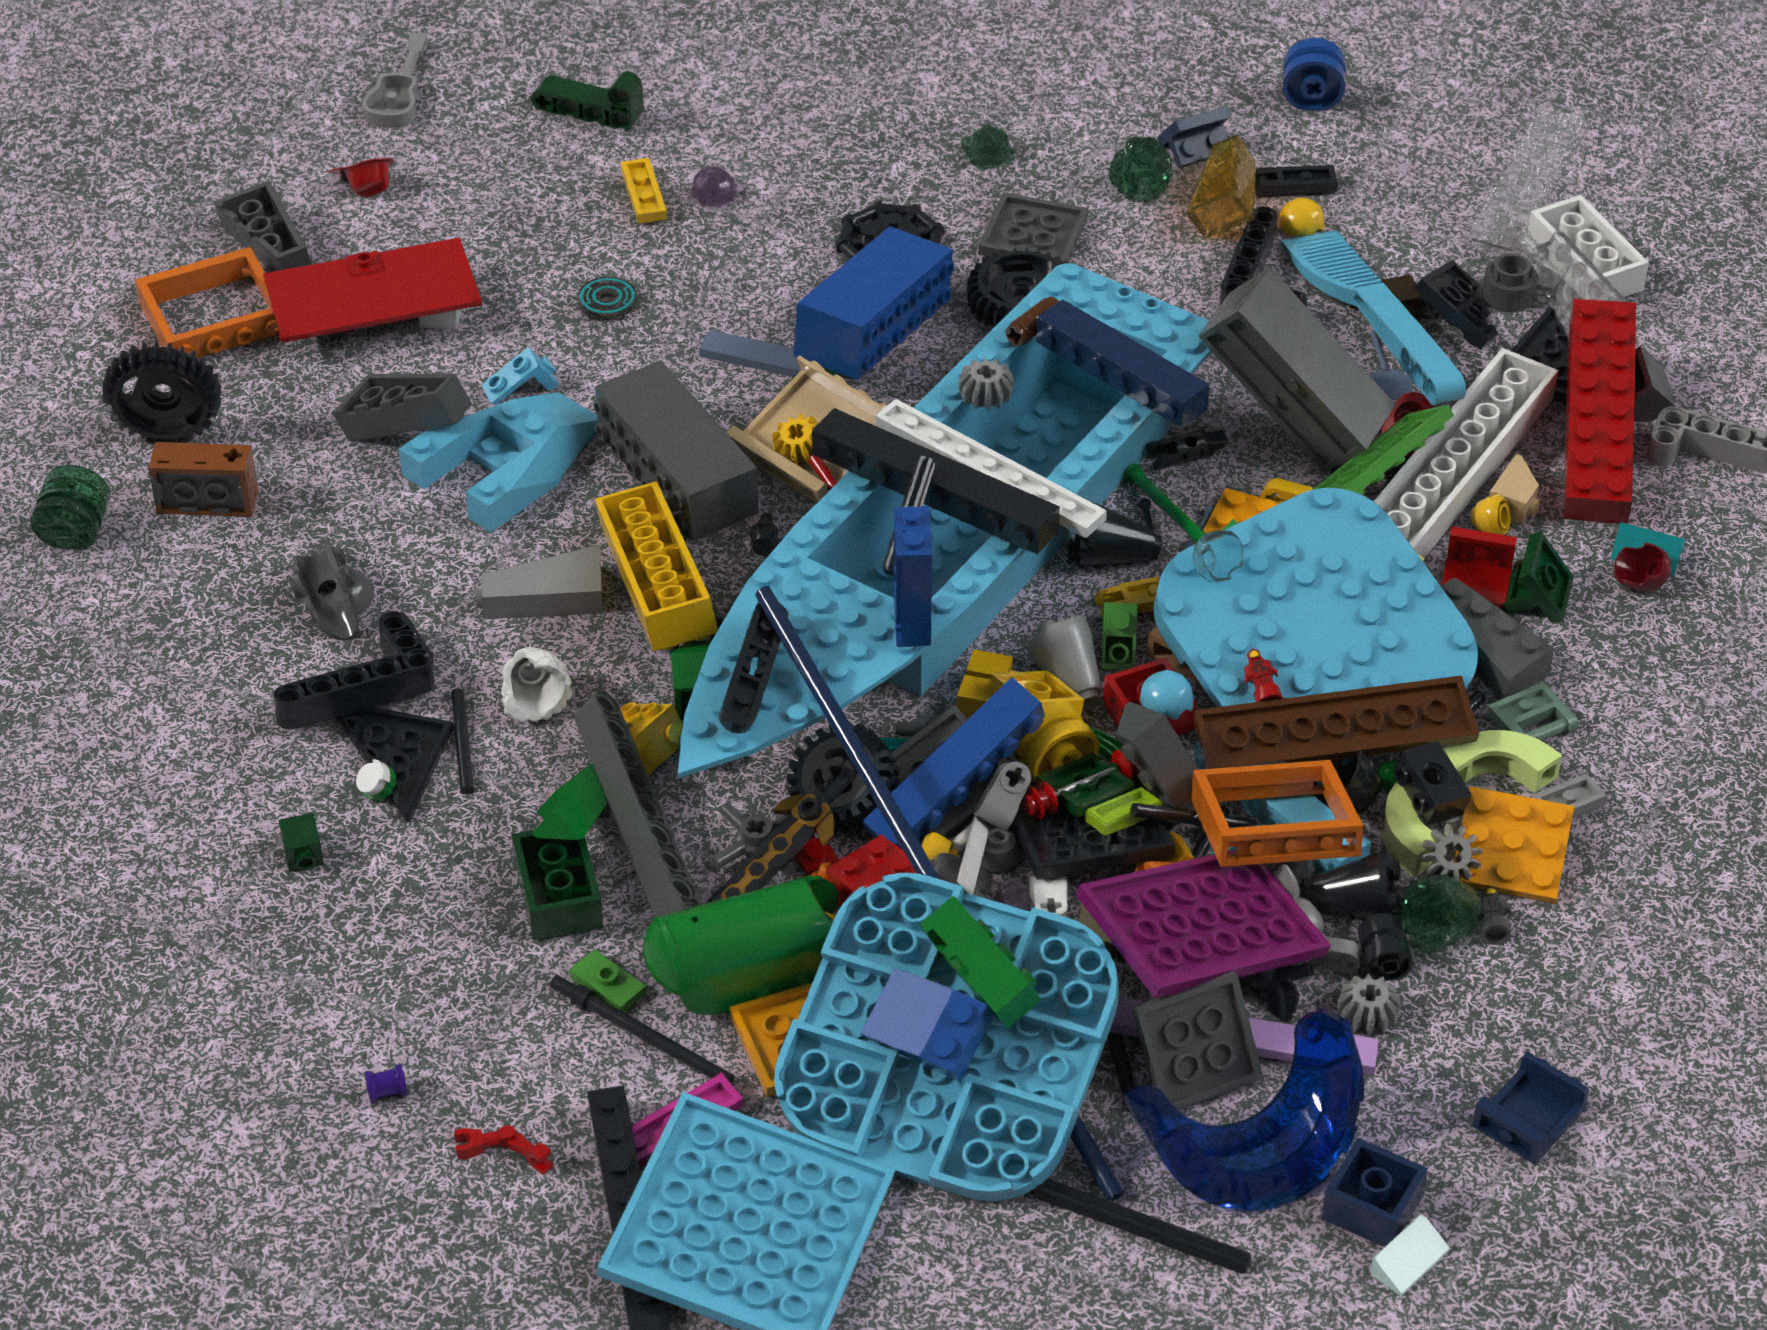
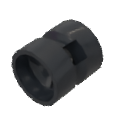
[1357,913,1414,980]

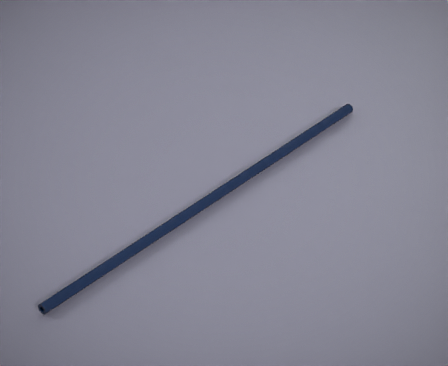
[755,586,1124,1202]

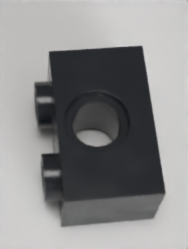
[1393,741,1472,826]

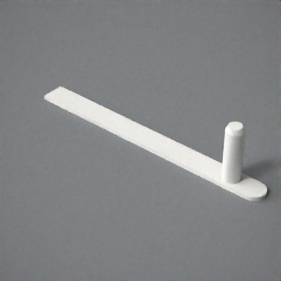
[952,815,991,896]

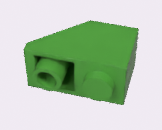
[1101,602,1138,670]

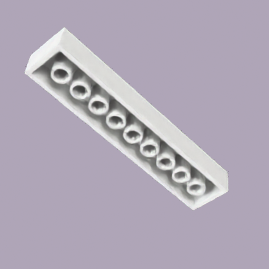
[1374,348,1558,558]

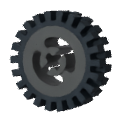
[786,722,899,834]

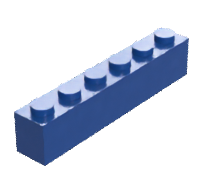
[863,677,1045,850]

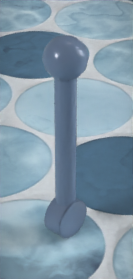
[1184,505,1214,549]

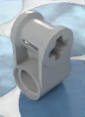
[974,761,1031,831]

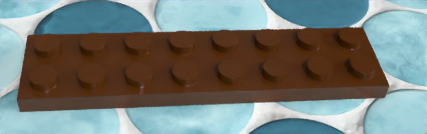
[1193,675,1479,769]

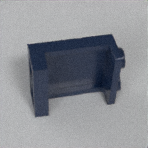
[1472,1052,1589,1165]

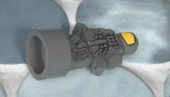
[1476,887,1512,945]

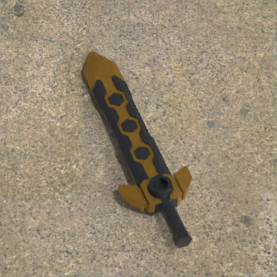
[705,767,857,904]

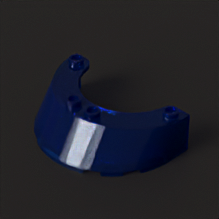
[1123,1008,1364,1212]

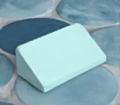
[1371,1214,1450,1296]

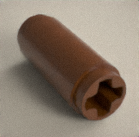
[1006,297,1059,346]

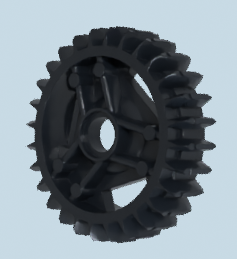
[967,247,1067,327]
[102,341,221,443]

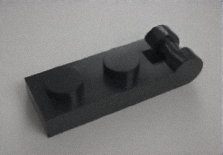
[1252,165,1338,198]

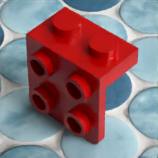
[1441,526,1517,609]

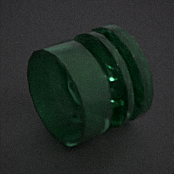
[30,464,111,550]

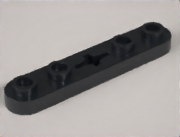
[719,602,788,734]

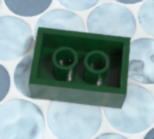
[511,830,604,941]

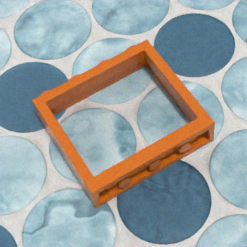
[135,247,279,358]
[1191,760,1364,867]

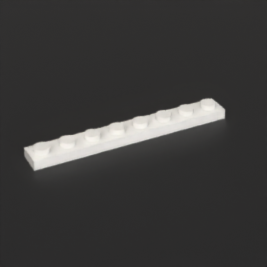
[875,399,1107,538]

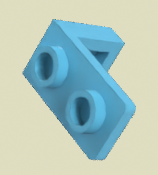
[482,347,559,405]

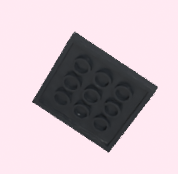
[1012,775,1175,880]

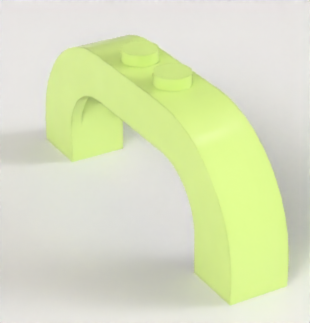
[1383,730,1562,877]

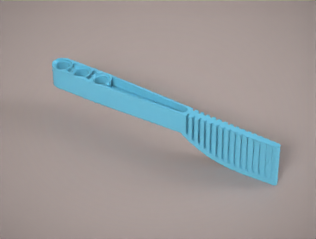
[1280,230,1466,405]

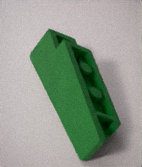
[532,763,608,840]

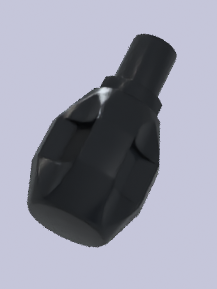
[750,513,779,556]

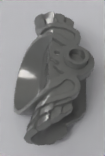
[289,539,374,640]

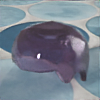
[690,166,736,207]

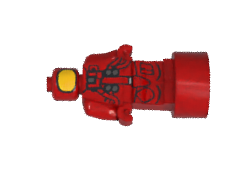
[1244,649,1283,702]

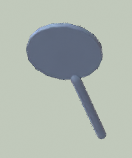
[1370,330,1413,400]

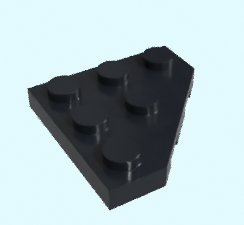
[1414,260,1498,349]

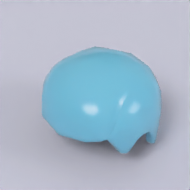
[1140,670,1194,720]

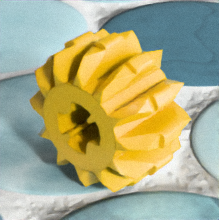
[772,413,818,466]

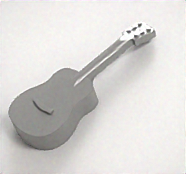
[362,32,428,128]

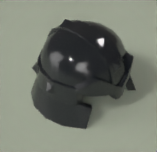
[1313,751,1381,813]

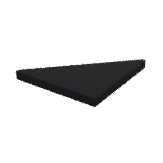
[1511,307,1569,405]
[335,707,454,822]

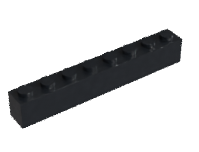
[812,408,1060,554]

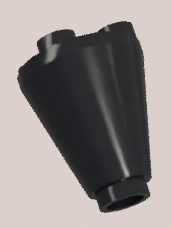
[1068,502,1162,566]
[1303,851,1403,919]

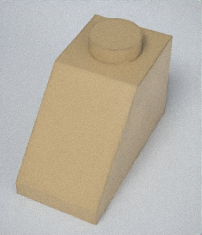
[1489,454,1540,526]

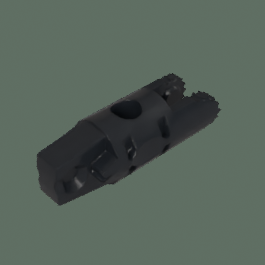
[1145,430,1227,470]

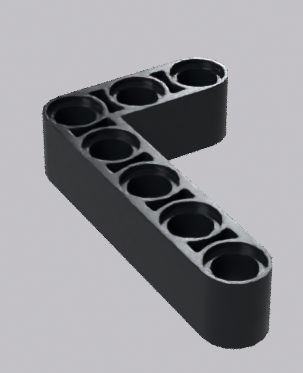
[1219,206,1307,307]
[274,611,435,730]

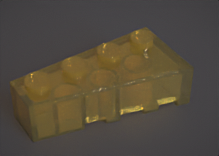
[1186,134,1256,239]

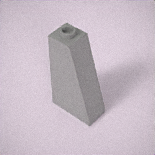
[476,545,603,619]

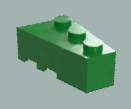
[919,895,1041,1029]

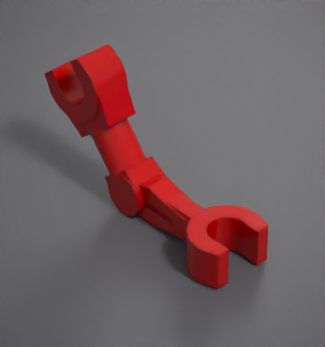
[454,1125,554,1175]

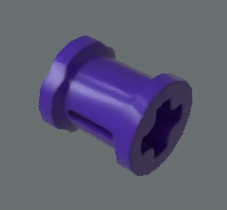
[364,1063,408,1104]

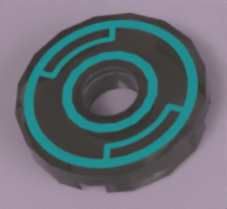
[577,276,638,323]

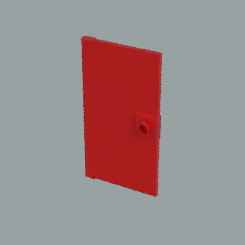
[263,237,482,343]

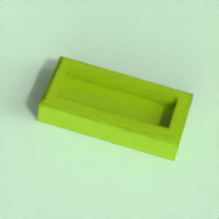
[1085,787,1163,836]

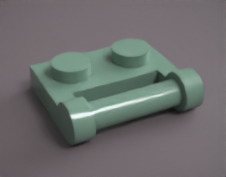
[1486,682,1579,741]

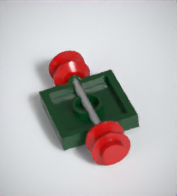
[1022,750,1140,820]

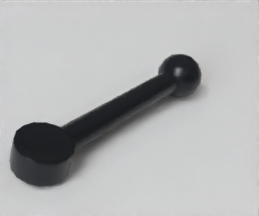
[1139,498,1154,531]

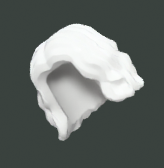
[501,647,572,722]

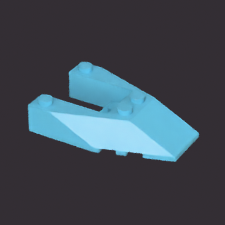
[399,392,598,532]

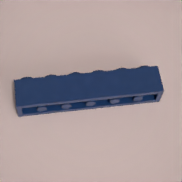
[1036,299,1209,428]

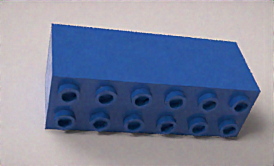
[793,226,954,380]

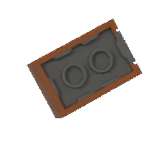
[148,442,259,517]

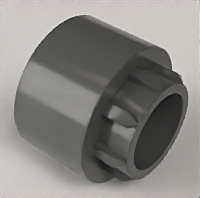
[1482,253,1537,313]

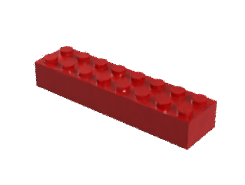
[1563,298,1636,524]

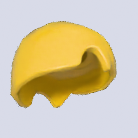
[1279,197,1325,237]

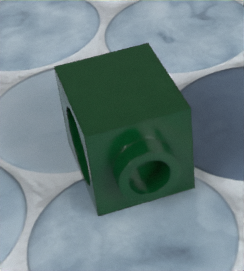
[279,813,324,872]

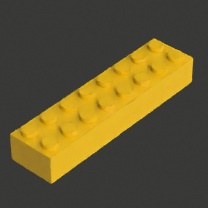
[595,481,718,652]

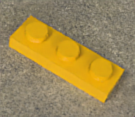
[620,157,667,224]

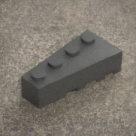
[214,180,312,272]
[332,374,472,442]
[1441,577,1554,700]

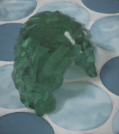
[1108,136,1173,202]
[1399,875,1483,955]

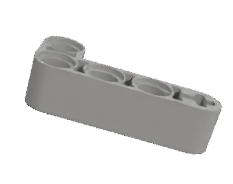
[1647,406,1767,473]

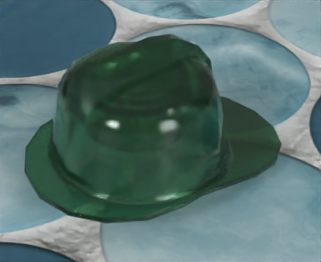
[960,124,1015,171]

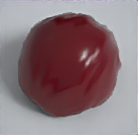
[1613,543,1671,593]

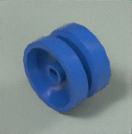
[1282,38,1346,111]

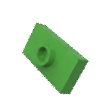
[569,949,647,1012]

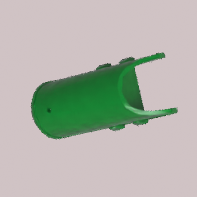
[643,876,840,1015]

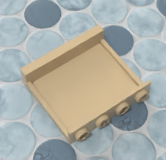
[726,356,887,504]

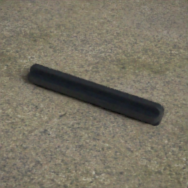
[882,455,936,576]

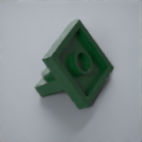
[1503,531,1574,623]

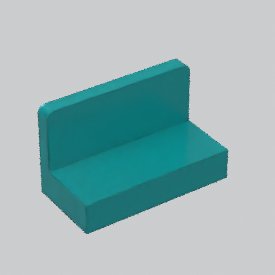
[1611,522,1686,576]

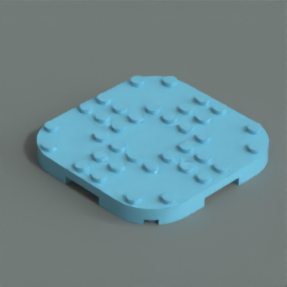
[1153,488,1478,765]
[775,873,1119,1201]

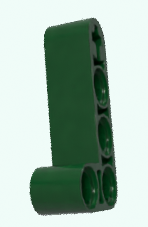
[531,71,644,131]

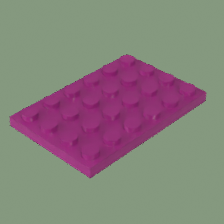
[1076,850,1331,998]

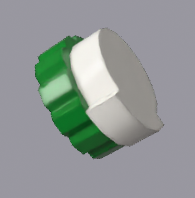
[356,759,396,802]

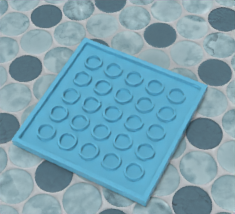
[596,1092,895,1330]

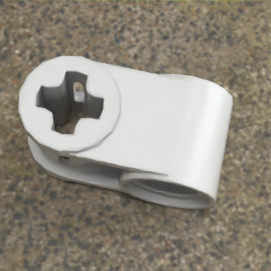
[1029,876,1068,917]

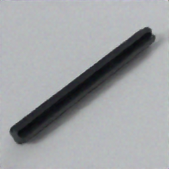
[1034,1178,1251,1274]

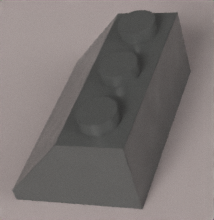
[1116,702,1199,811]

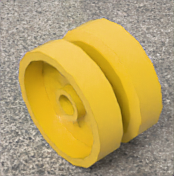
[1014,700,1100,782]

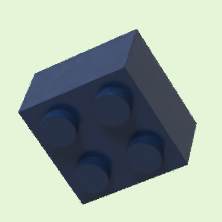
[1321,1138,1428,1247]

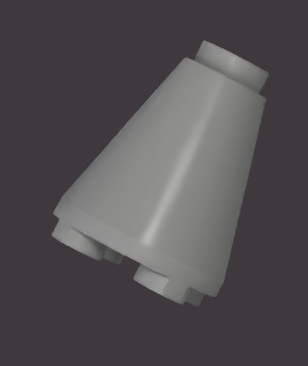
[1027,615,1101,711]

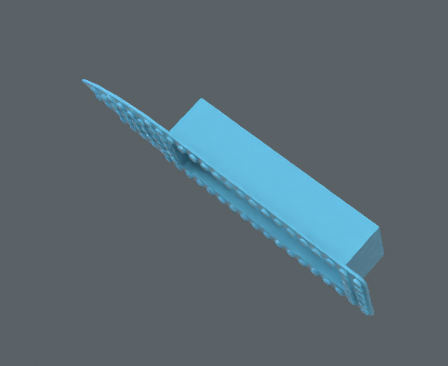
[678,263,1212,778]

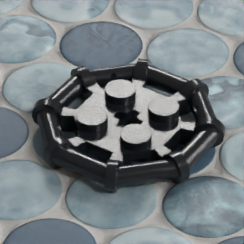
[835,200,945,259]

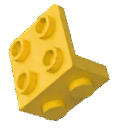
[620,702,683,775]

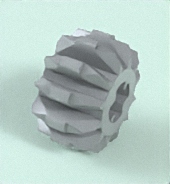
[958,357,1014,411]
[1421,824,1482,885]
[1337,973,1401,1037]

